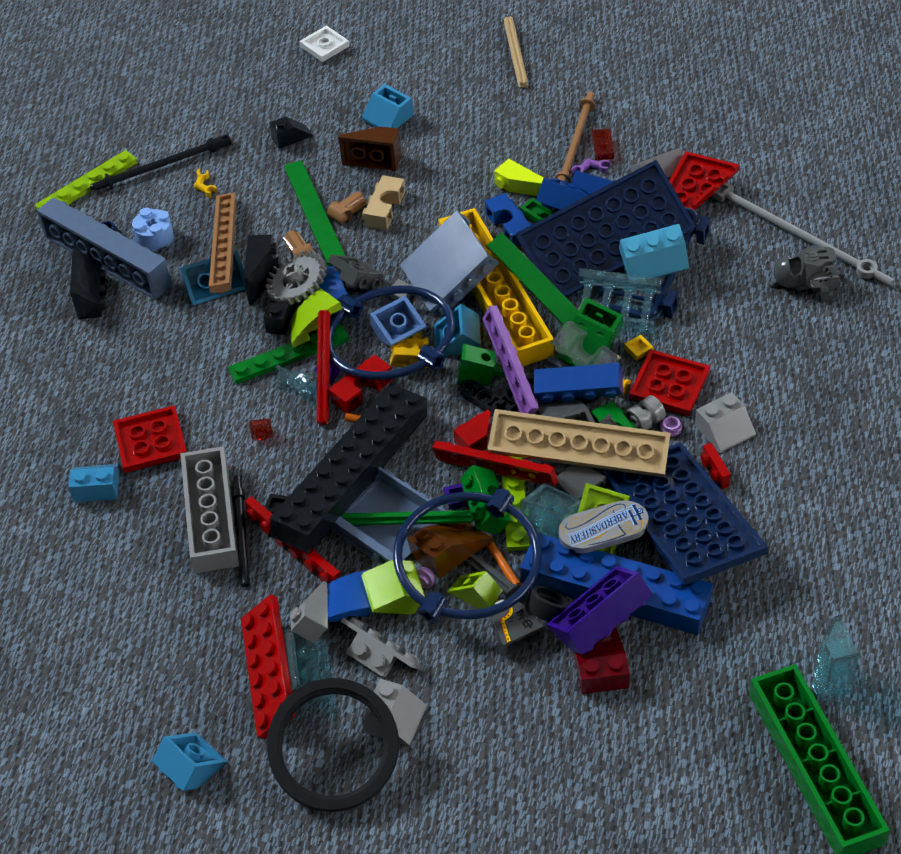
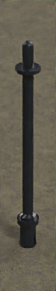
[90,133,232,190]

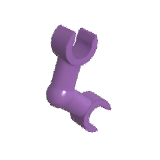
[571,159,610,174]

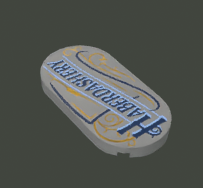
[559,501,648,553]

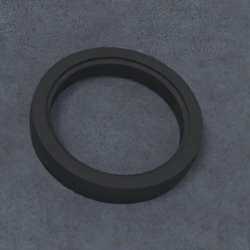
[267,678,399,812]

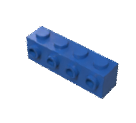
[534,363,623,403]

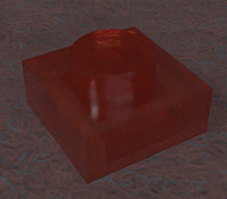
[249,418,273,440]

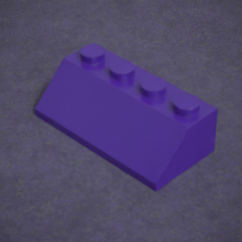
[547,566,653,655]

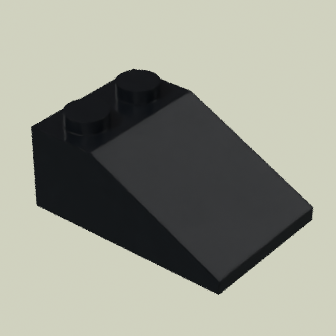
[243,234,280,305]

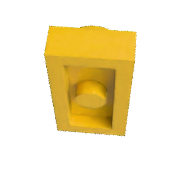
[390,347,429,368]

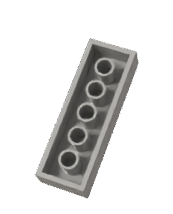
[180,446,239,574]

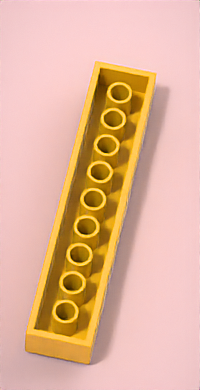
[438,208,554,366]

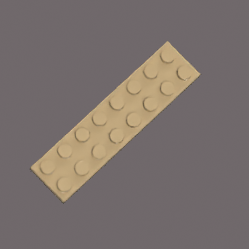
[488,409,671,477]

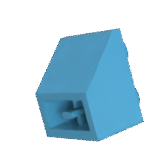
[362,84,414,128]

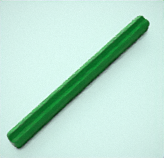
[342,510,474,526]

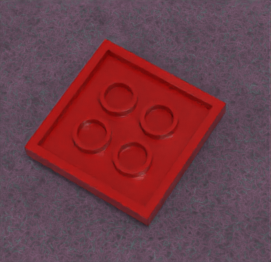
[629,349,710,416]
[113,405,187,473]

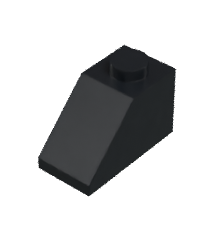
[269,117,313,149]
[263,302,296,335]

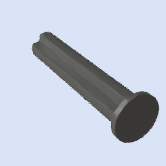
[465,553,520,599]

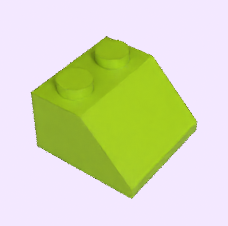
[361,560,424,614]

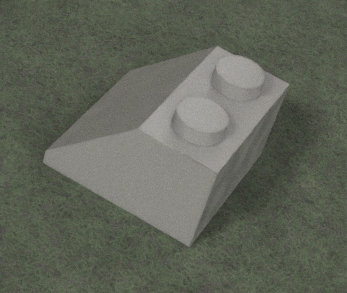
[695,392,756,453]
[362,679,427,746]

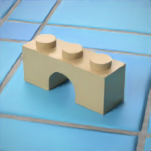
[362,175,405,230]

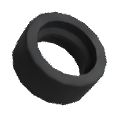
[524,585,571,622]

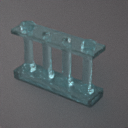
[579,268,662,333]

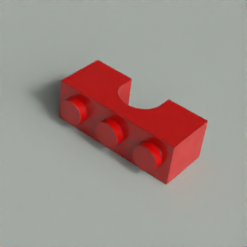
[329,354,393,413]

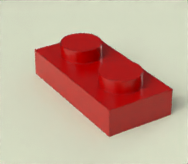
[701,442,731,490]

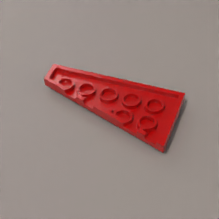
[669,151,740,210]

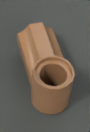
[327,191,367,225]
[283,230,314,260]

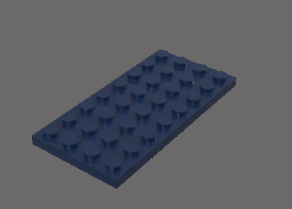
[516,160,696,297]
[602,442,768,586]

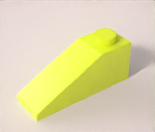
[494,159,543,196]

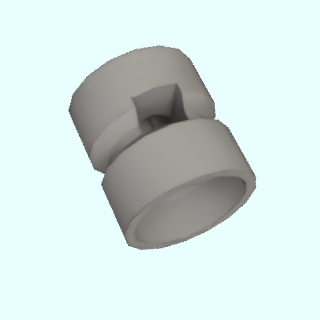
[625,395,666,430]

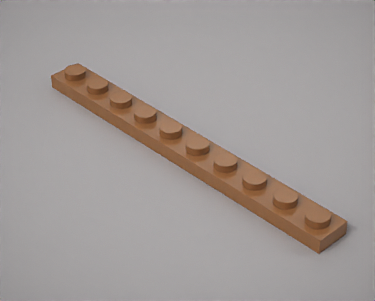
[209,192,237,294]

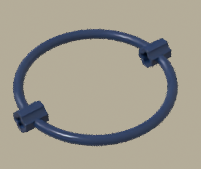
[330,285,455,380]
[393,488,542,623]

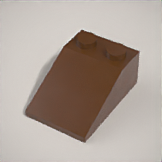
[338,127,402,171]
[407,523,493,578]

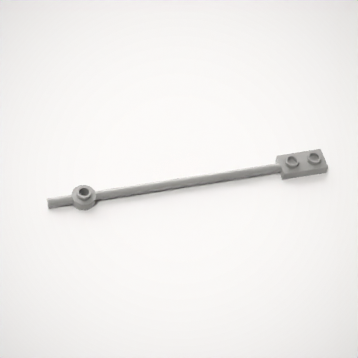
[711,183,895,286]

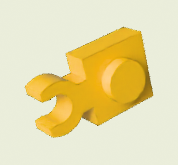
[390,331,429,351]

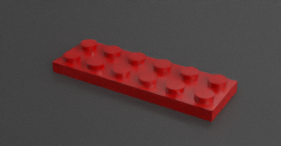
[241,594,296,739]

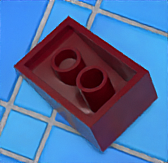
[573,627,630,694]

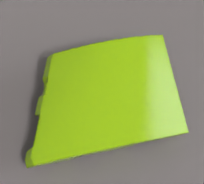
[291,289,342,347]

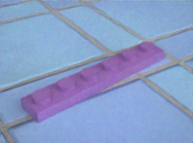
[483,305,538,414]

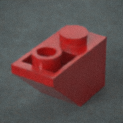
[453,410,491,451]

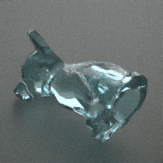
[276,365,317,399]

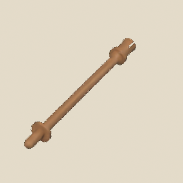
[556,91,595,183]

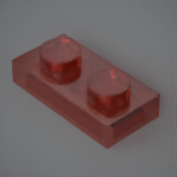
[592,129,614,160]

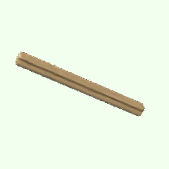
[504,16,528,88]

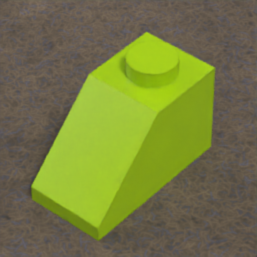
[447,571,503,609]

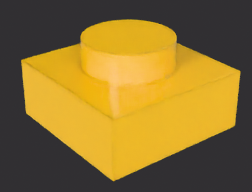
[624,335,654,362]

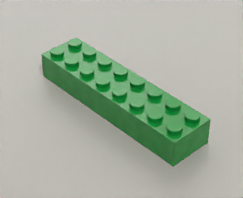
[749,664,890,854]

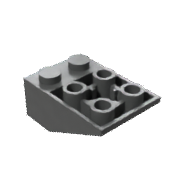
[536,398,595,423]

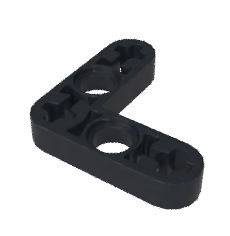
[460,375,534,417]

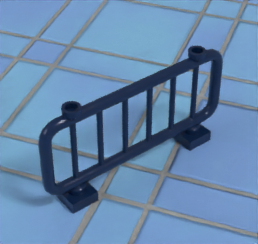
[599,207,711,320]

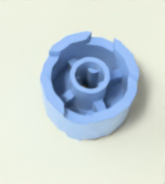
[132,208,174,252]

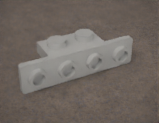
[341,617,423,677]

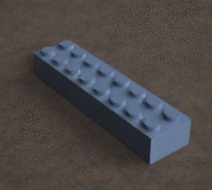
[37,197,172,300]

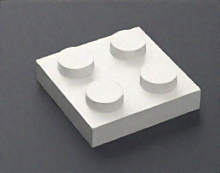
[299,25,349,62]

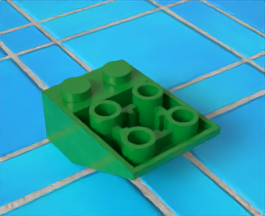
[557,297,624,366]

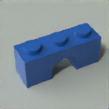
[485,193,532,247]

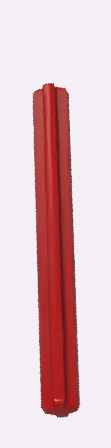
[316,310,330,425]

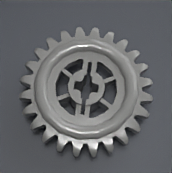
[265,250,327,305]

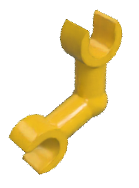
[194,169,218,198]

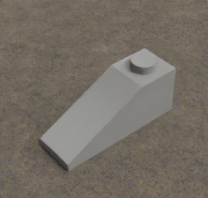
[290,581,328,643]

